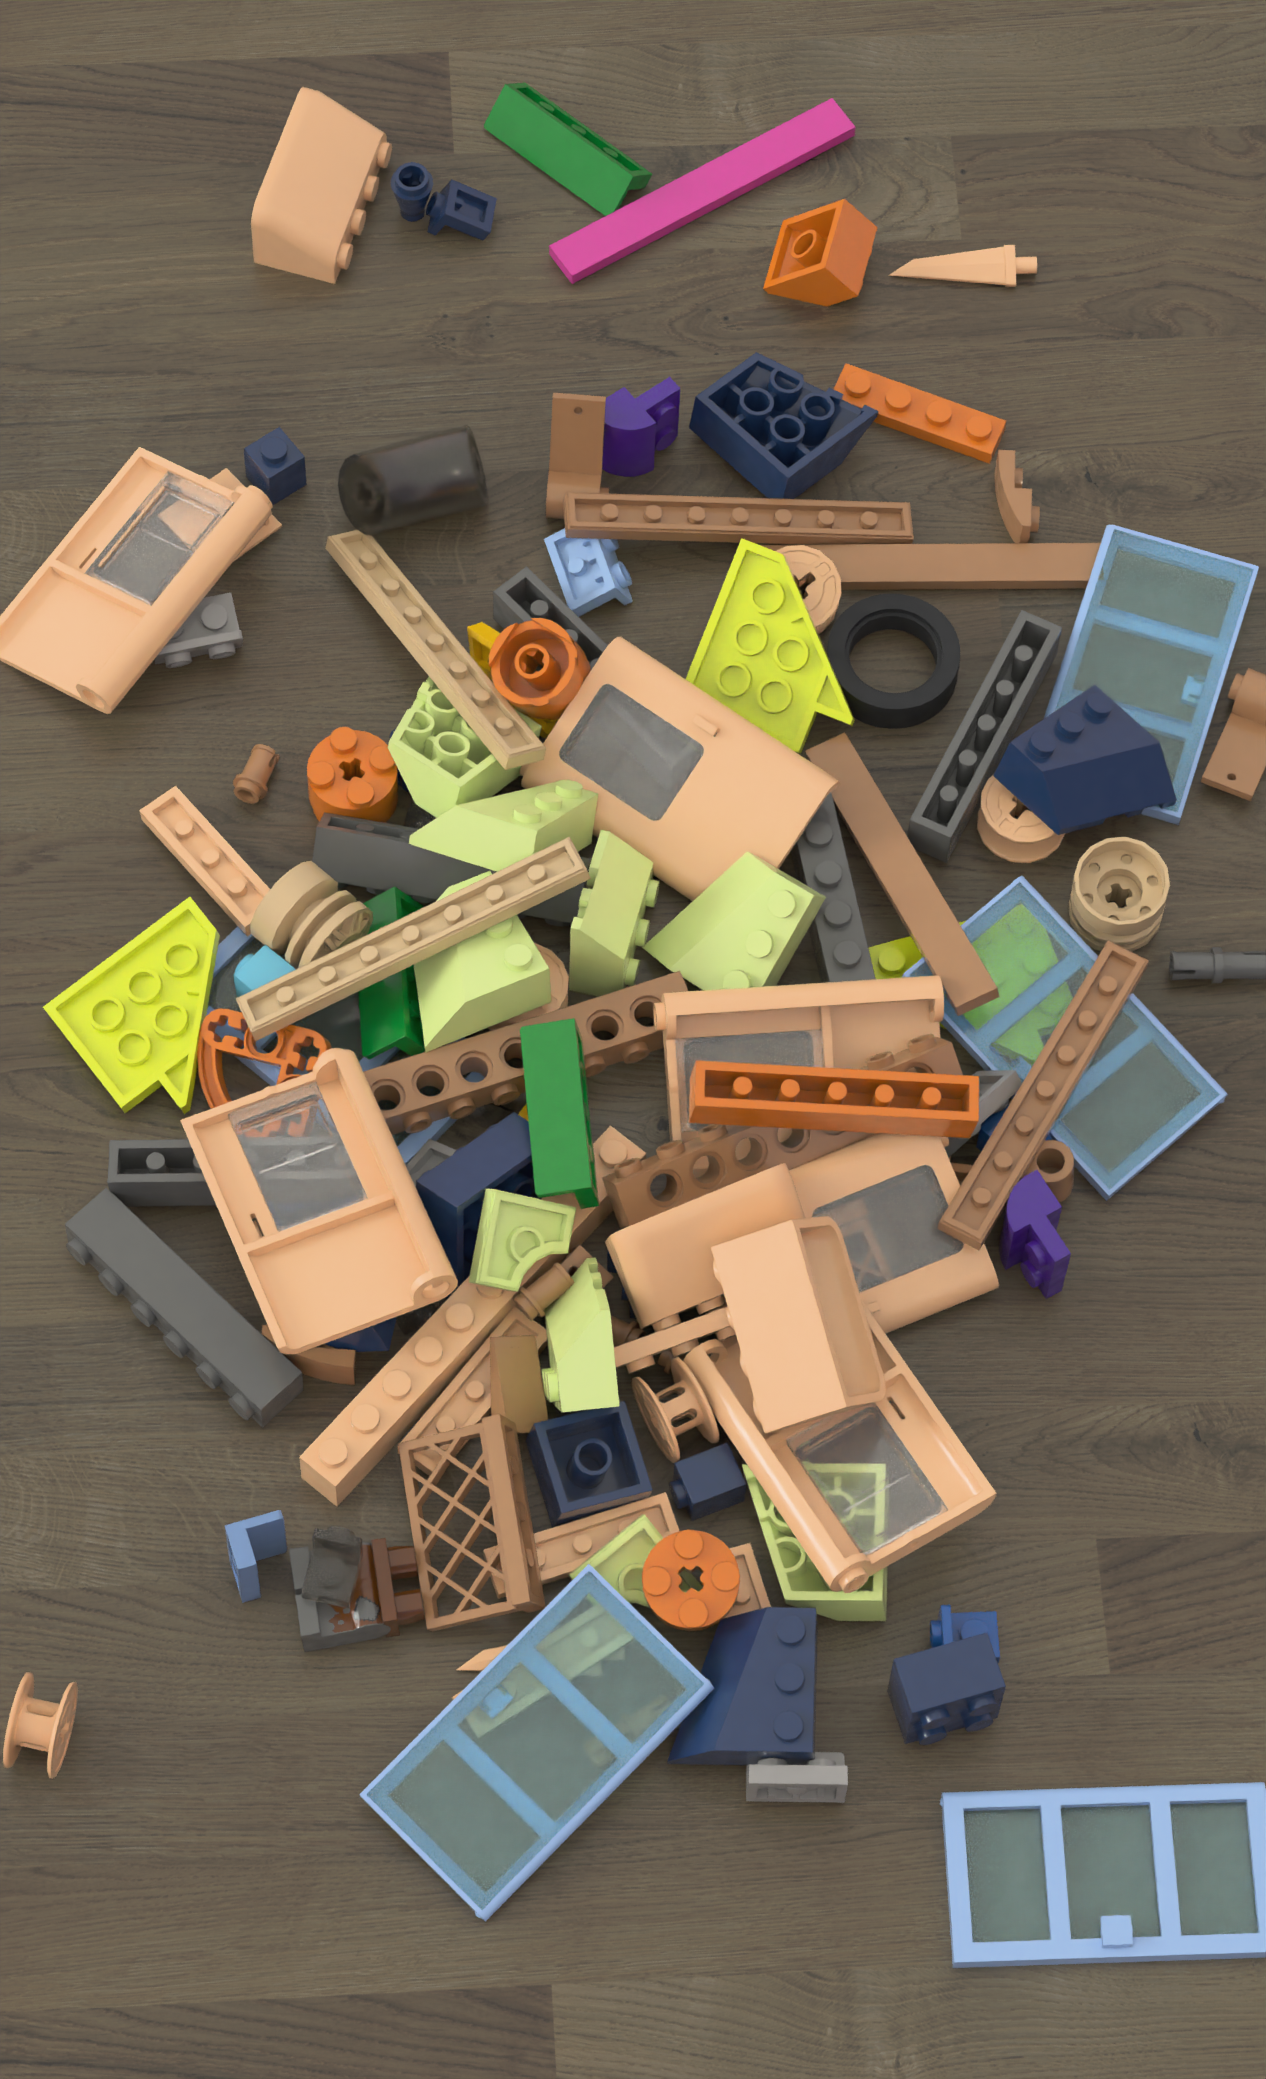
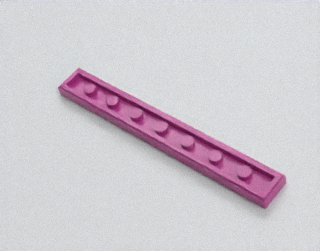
[549,98,856,284]

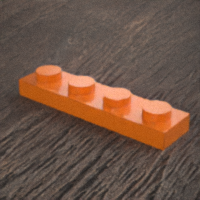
[834,363,1006,464]

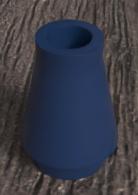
[391,162,433,222]

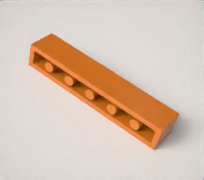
[689,1060,979,1138]

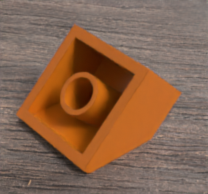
[763,199,878,307]

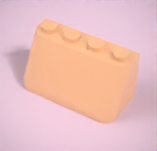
[251,87,392,284]
[605,1163,805,1333]
[711,1216,886,1433]

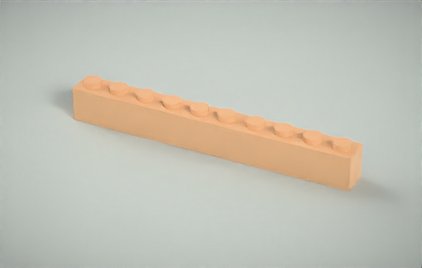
[299,1125,646,1507]

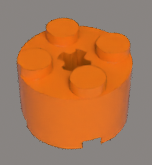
[489,618,591,720]
[307,727,398,823]
[642,1529,740,1631]

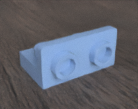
[544,528,633,617]

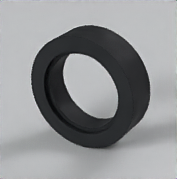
[827,594,960,729]

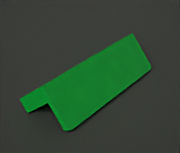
[484,82,652,216]
[358,886,425,1060]
[520,1018,599,1209]

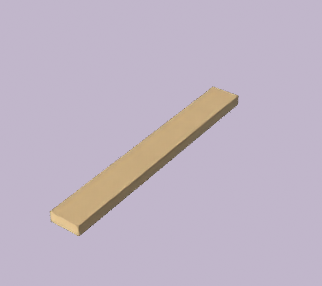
[325,528,546,770]
[236,837,591,1041]

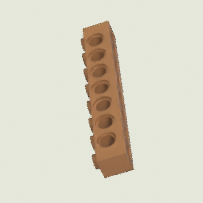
[363,971,693,1135]
[602,1034,963,1230]

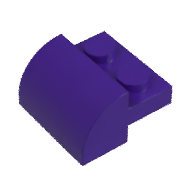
[602,377,680,477]
[999,1170,1071,1299]

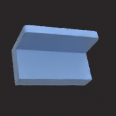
[225,1510,287,1603]

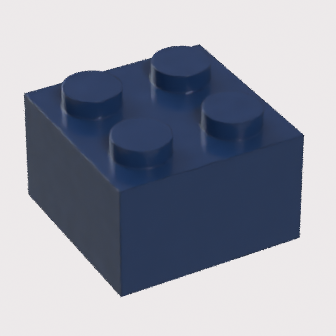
[525,1401,653,1528]
[887,1633,1006,1745]

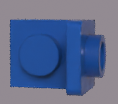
[930,1605,1000,1663]

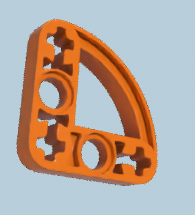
[197,1009,332,1139]

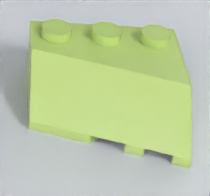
[388,677,542,818]
[409,780,598,872]
[569,830,660,996]
[642,852,826,990]
[414,871,551,1053]
[541,1257,620,1412]
[742,1464,889,1621]

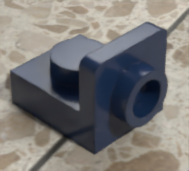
[426,179,497,241]

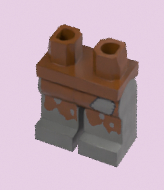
[289,1538,425,1652]

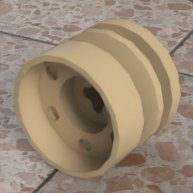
[1068,837,1170,952]
[250,861,373,969]

